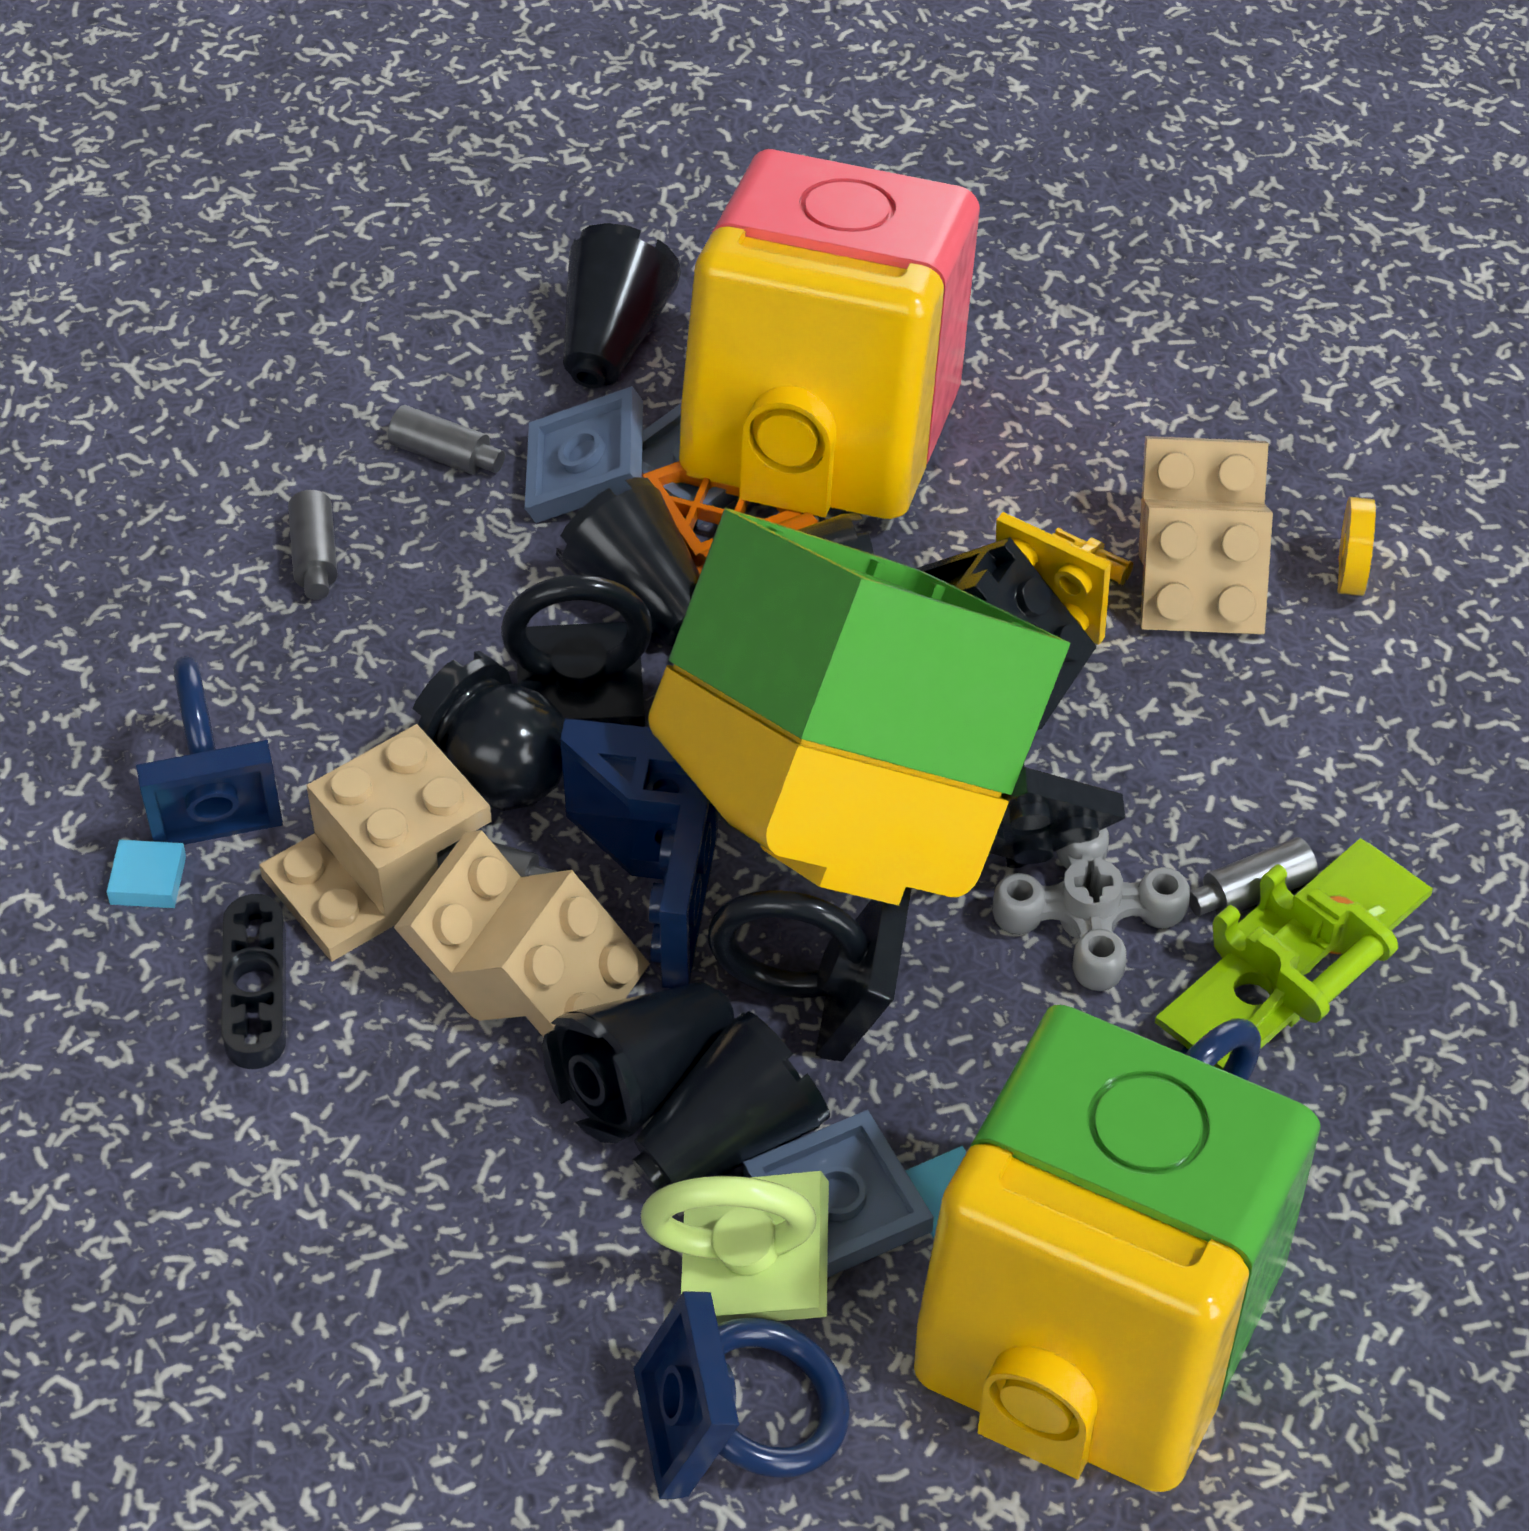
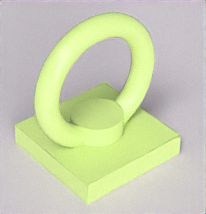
[641,1171,829,1324]

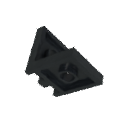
[916,537,1097,730]
[988,764,1125,868]

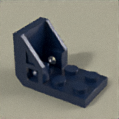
[560,718,718,988]

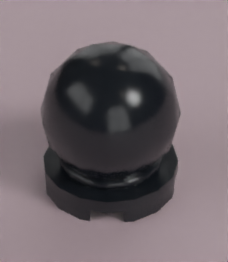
[412,651,564,811]

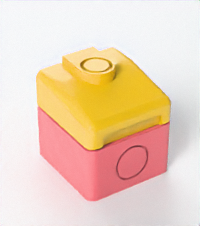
[679,149,980,519]

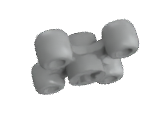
[992,827,1190,991]

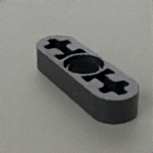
[221,894,286,1069]

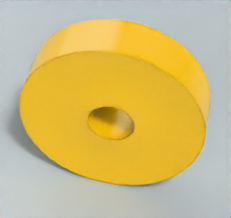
[1337,497,1376,596]

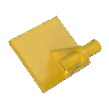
[996,512,1134,645]

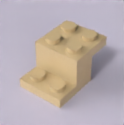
[1138,436,1273,634]
[259,724,492,962]
[394,830,650,1037]

